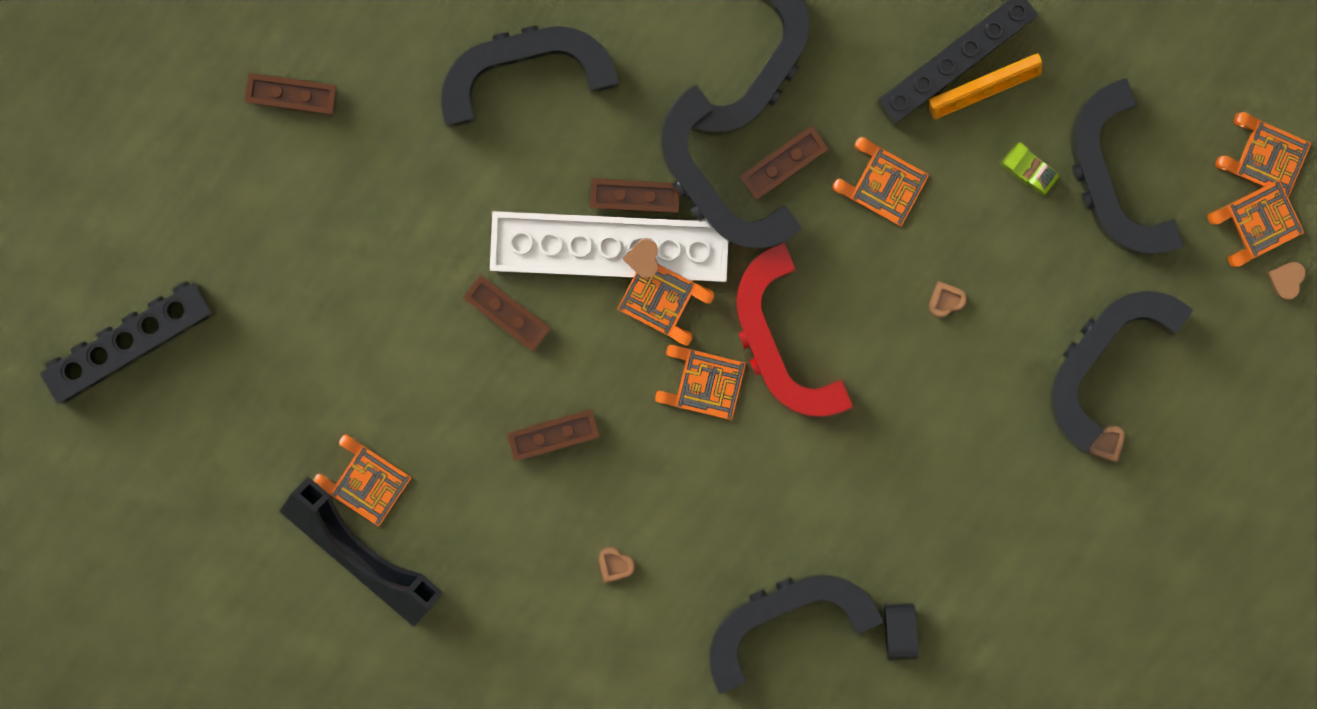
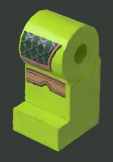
[999,142,1060,196]

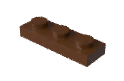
[244,73,338,116]
[739,125,829,201]
[590,178,679,213]
[463,274,551,352]
[506,409,600,462]

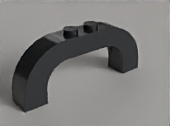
[691,0,809,135]
[441,25,619,128]
[1071,78,1184,255]
[660,84,802,248]
[1050,291,1194,454]
[709,574,884,694]

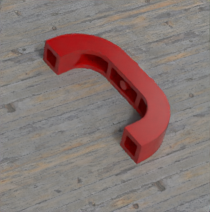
[736,242,853,416]

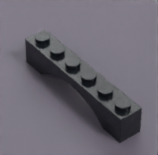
[279,476,444,627]

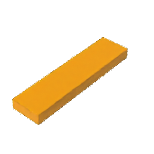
[929,53,1042,120]

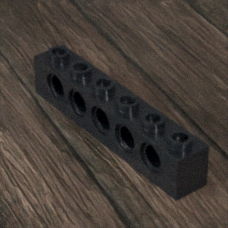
[876,0,1038,126]
[39,281,216,404]

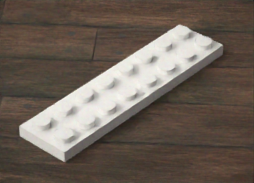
[490,211,728,282]

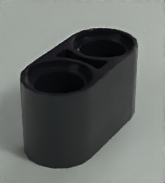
[884,603,918,661]

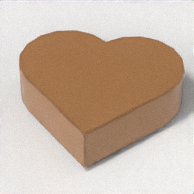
[622,238,658,278]
[1267,262,1306,300]
[929,281,967,318]
[1088,426,1125,463]
[599,546,635,583]

